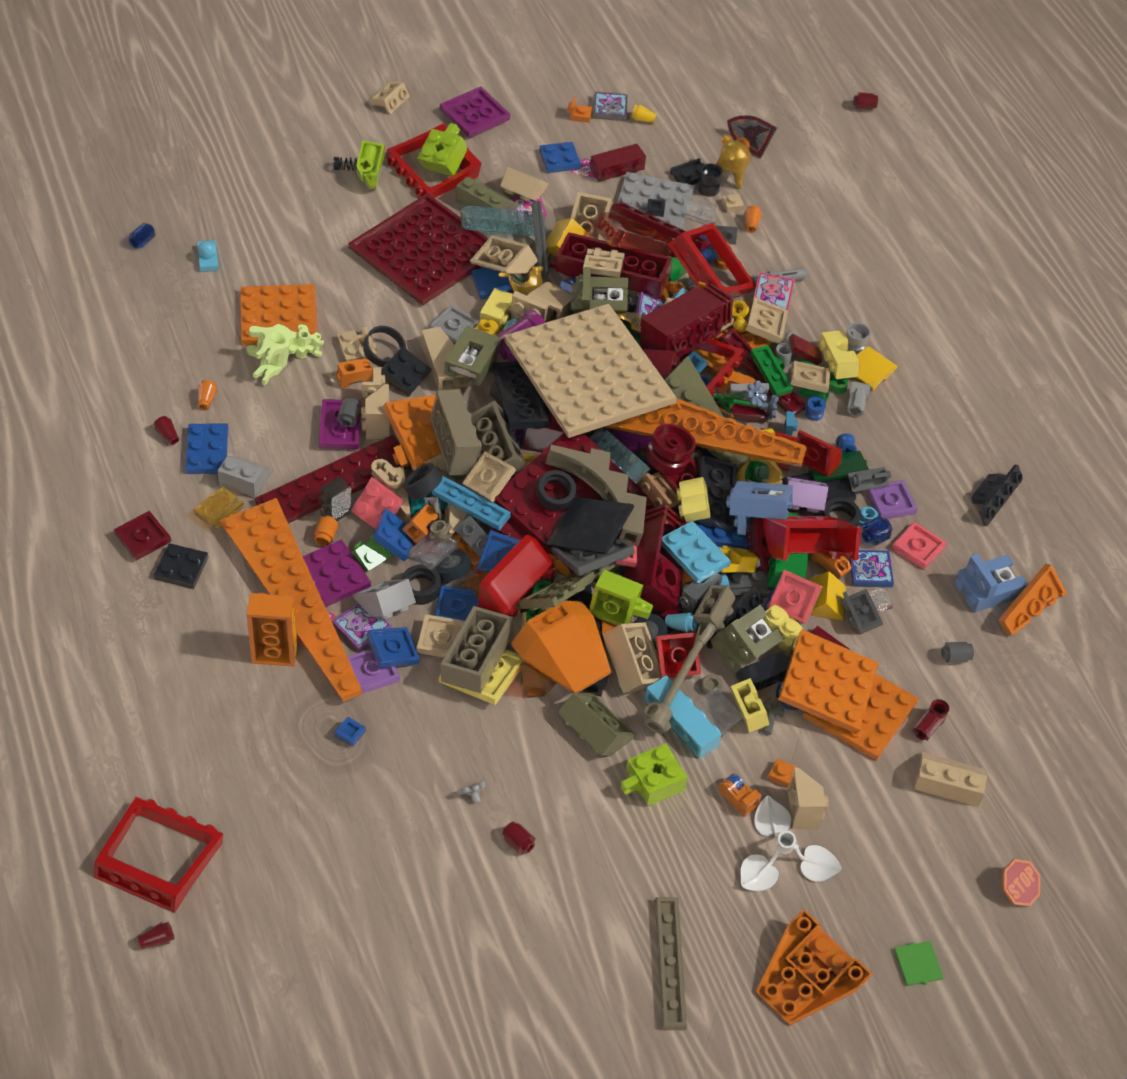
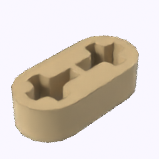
[371,459,402,491]

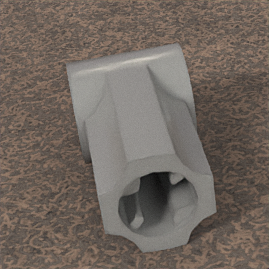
[775,331,798,367]
[847,381,871,418]

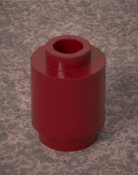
[853,92,878,110]
[502,821,535,854]

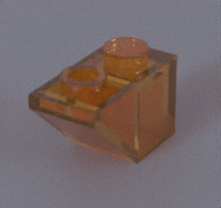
[520,664,557,698]

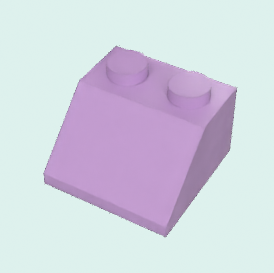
[786,477,828,513]

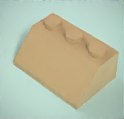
[470,235,538,274]
[602,622,660,693]
[914,752,987,807]

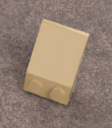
[571,192,613,240]

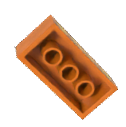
[247,593,298,667]

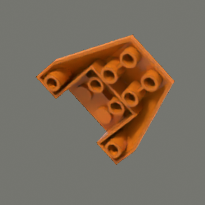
[511,601,611,693]
[756,909,873,1026]

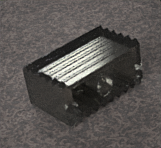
[319,477,352,521]

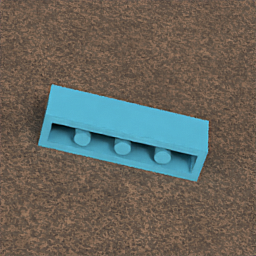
[645,675,721,759]

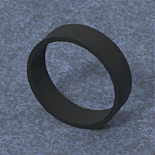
[363,325,406,367]

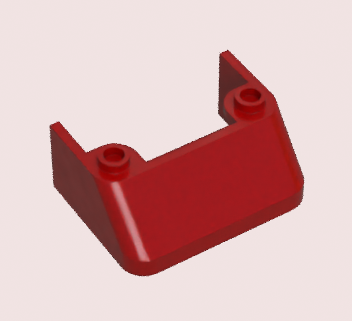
[763,516,861,561]
[478,534,556,619]

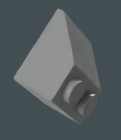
[218,455,273,498]
[353,579,416,619]

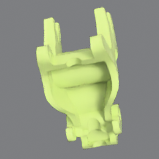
[246,324,324,386]

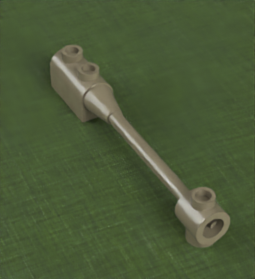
[644,585,735,733]

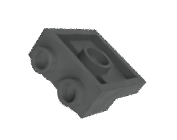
[679,573,722,615]

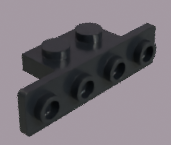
[971,464,1023,526]
[706,586,763,649]

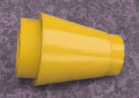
[631,105,657,123]

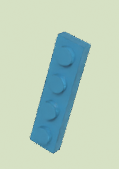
[432,476,511,531]

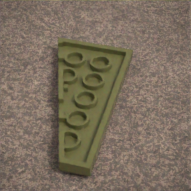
[664,356,748,473]
[518,562,620,611]

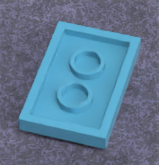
[661,521,731,584]

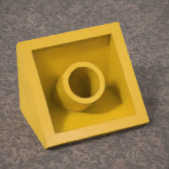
[546,218,589,256]
[808,571,846,621]

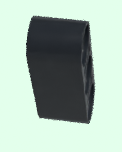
[736,651,791,691]

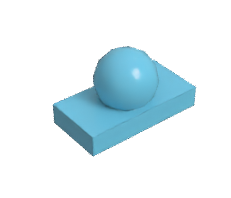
[197,240,219,272]

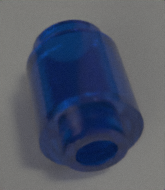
[128,223,155,249]

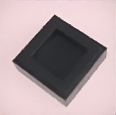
[647,199,666,217]

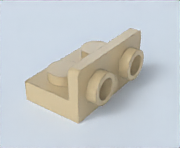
[369,82,409,114]

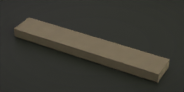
[655,897,687,1030]

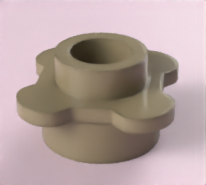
[429,520,452,540]

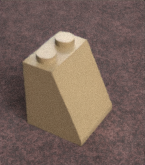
[528,282,575,322]

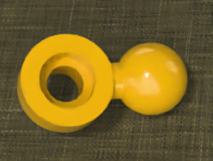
[732,300,749,333]

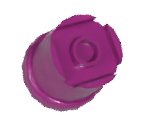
[496,309,546,362]

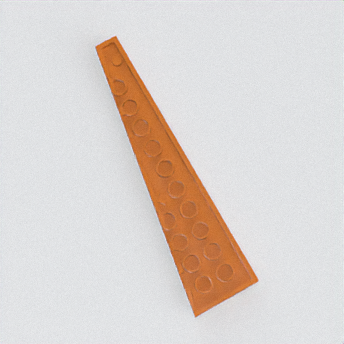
[605,398,806,467]
[219,498,363,702]

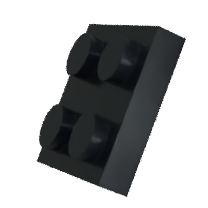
[381,346,432,397]
[154,543,209,589]

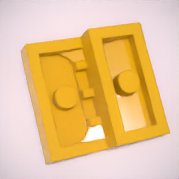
[854,346,898,391]

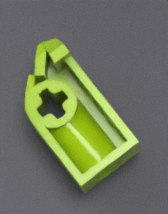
[357,140,385,189]

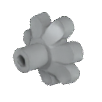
[458,781,486,803]

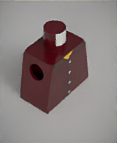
[746,519,773,571]

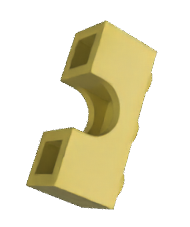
[818,330,859,379]

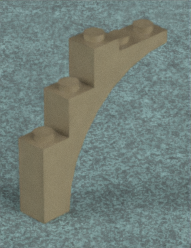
[546,445,646,547]

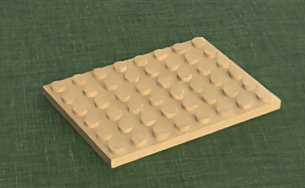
[505,304,676,438]

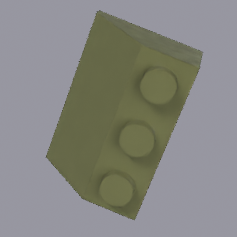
[456,177,519,225]
[558,693,636,756]

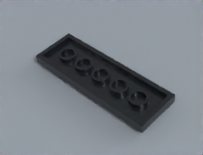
[492,362,549,430]

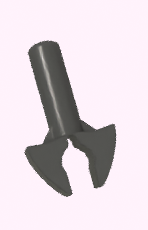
[763,698,784,735]

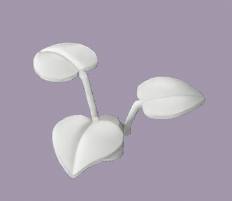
[740,796,842,891]

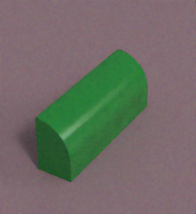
[767,512,808,588]

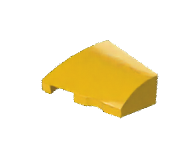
[719,545,758,572]

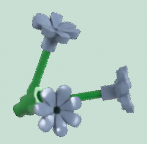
[713,381,779,423]

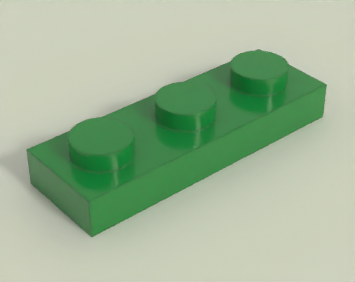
[750,345,793,397]

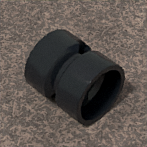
[698,163,723,197]

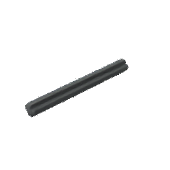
[531,200,549,277]

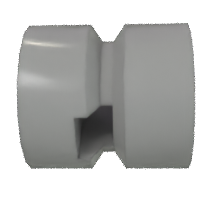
[846,322,871,355]

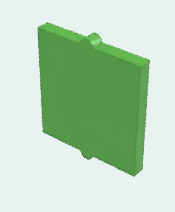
[894,941,944,986]

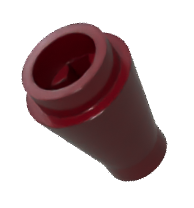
[154,416,180,445]
[138,921,175,950]

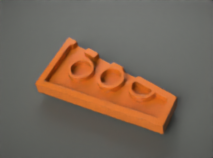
[998,563,1067,636]

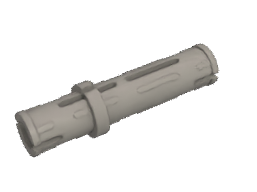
[752,267,807,285]

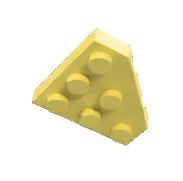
[439,650,526,705]

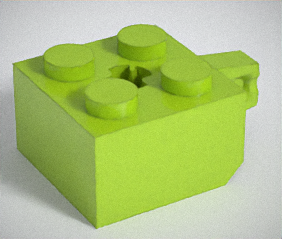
[417,123,467,176]
[589,569,653,626]
[620,743,688,805]

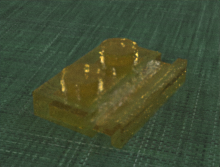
[194,486,244,530]

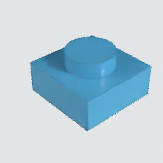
[689,350,708,374]
[784,411,798,436]

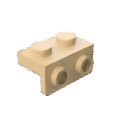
[362,367,385,407]

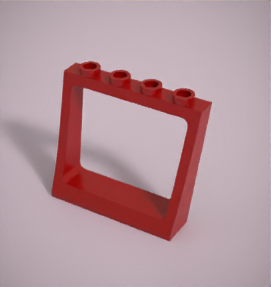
[385,123,482,198]
[668,223,756,297]
[696,339,744,397]
[94,797,223,913]

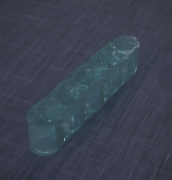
[460,206,547,236]
[596,429,650,484]

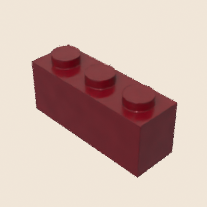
[590,143,646,182]

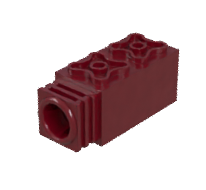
[640,283,733,358]
[623,504,686,614]

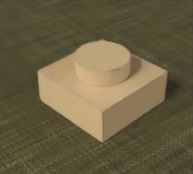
[722,194,744,213]

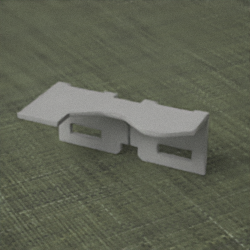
[424,497,444,525]

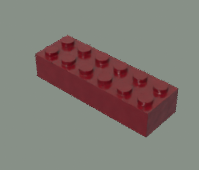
[556,232,672,298]

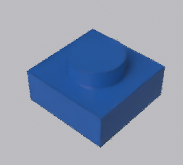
[335,717,366,747]

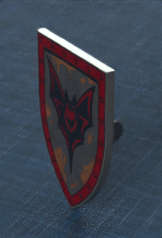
[727,115,777,158]

